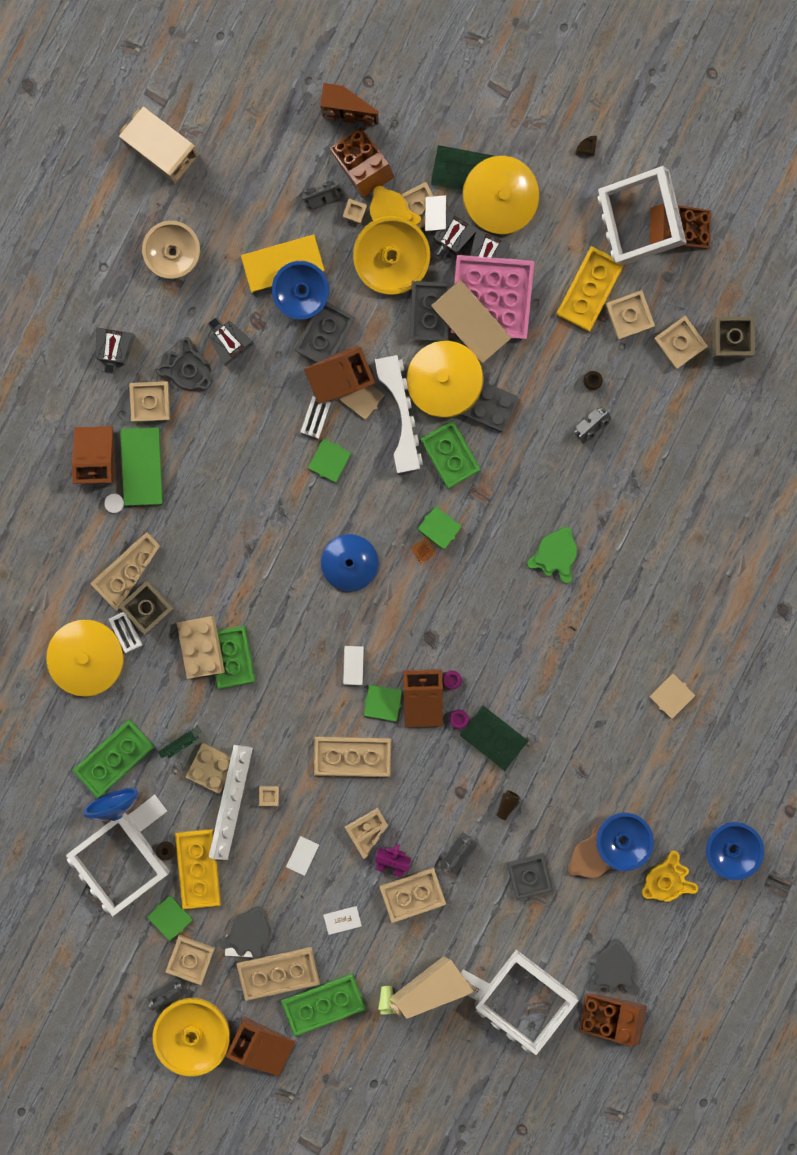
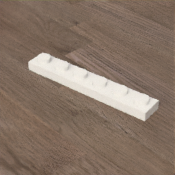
[209,745,253,860]

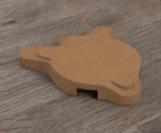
[568,825,612,878]

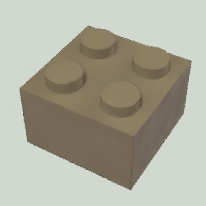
[712,316,755,358]
[118,580,176,635]

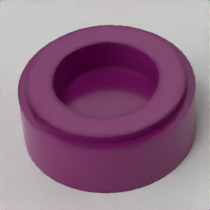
[442,670,462,690]
[449,709,469,729]

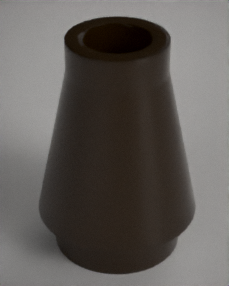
[496,790,520,820]

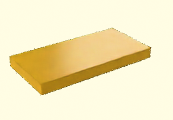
[241,234,325,293]
[556,246,624,332]
[175,829,221,910]

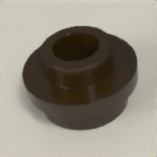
[583,371,603,390]
[156,841,175,861]

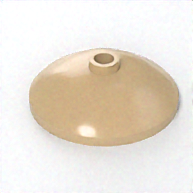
[142,221,200,279]

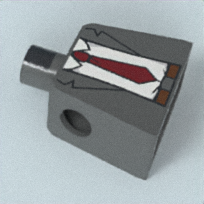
[434,210,477,260]
[470,229,511,258]
[208,317,254,366]
[96,327,135,374]

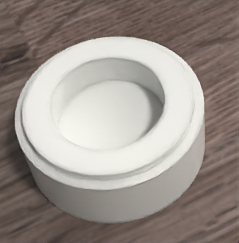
[105,494,124,513]

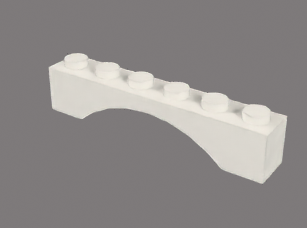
[375,355,423,474]

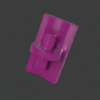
[375,844,411,877]

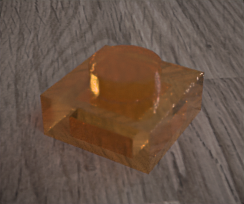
[411,538,437,564]

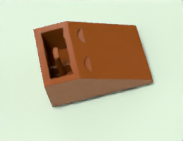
[320,83,379,126]
[329,127,394,198]
[649,204,711,249]
[304,345,375,404]
[72,426,115,485]
[403,669,443,727]
[579,993,647,1047]
[225,1016,296,1076]

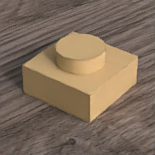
[343,199,367,224]
[259,786,279,806]

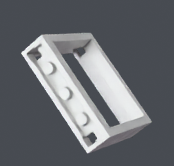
[598,166,687,266]
[66,813,170,917]
[474,949,579,1055]

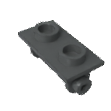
[302,180,343,210]
[573,406,611,444]
[441,832,478,874]
[146,976,188,1013]

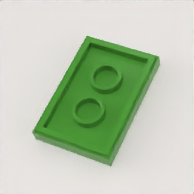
[420,420,481,489]
[215,626,256,689]

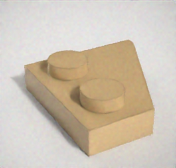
[345,808,388,859]

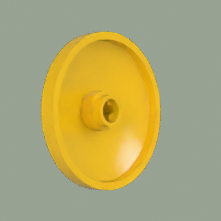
[463,156,539,235]
[353,216,430,295]
[407,341,484,418]
[46,620,124,696]
[153,998,230,1076]

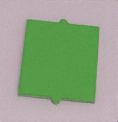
[308,438,351,483]
[417,506,462,550]
[364,685,402,721]
[147,895,193,941]

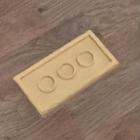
[431,279,511,363]
[314,737,391,777]
[237,947,320,1001]

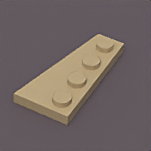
[90,531,160,611]

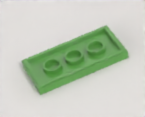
[120,427,163,506]
[72,719,155,798]
[281,973,366,1037]

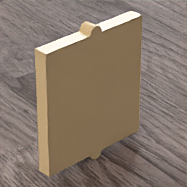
[339,385,385,420]
[649,673,695,719]

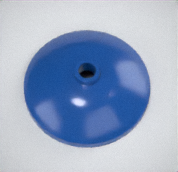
[272,261,330,319]
[321,534,378,592]
[83,788,139,821]
[596,813,654,871]
[706,822,764,880]

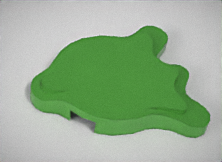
[527,527,577,583]

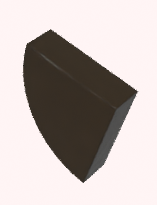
[575,136,597,156]

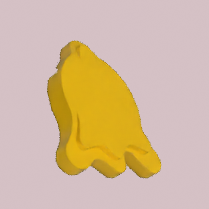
[370,186,421,225]
[642,850,698,902]

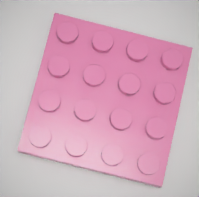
[450,255,534,339]

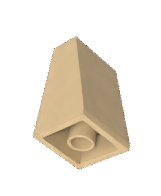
[119,107,199,184]
[389,956,474,1019]

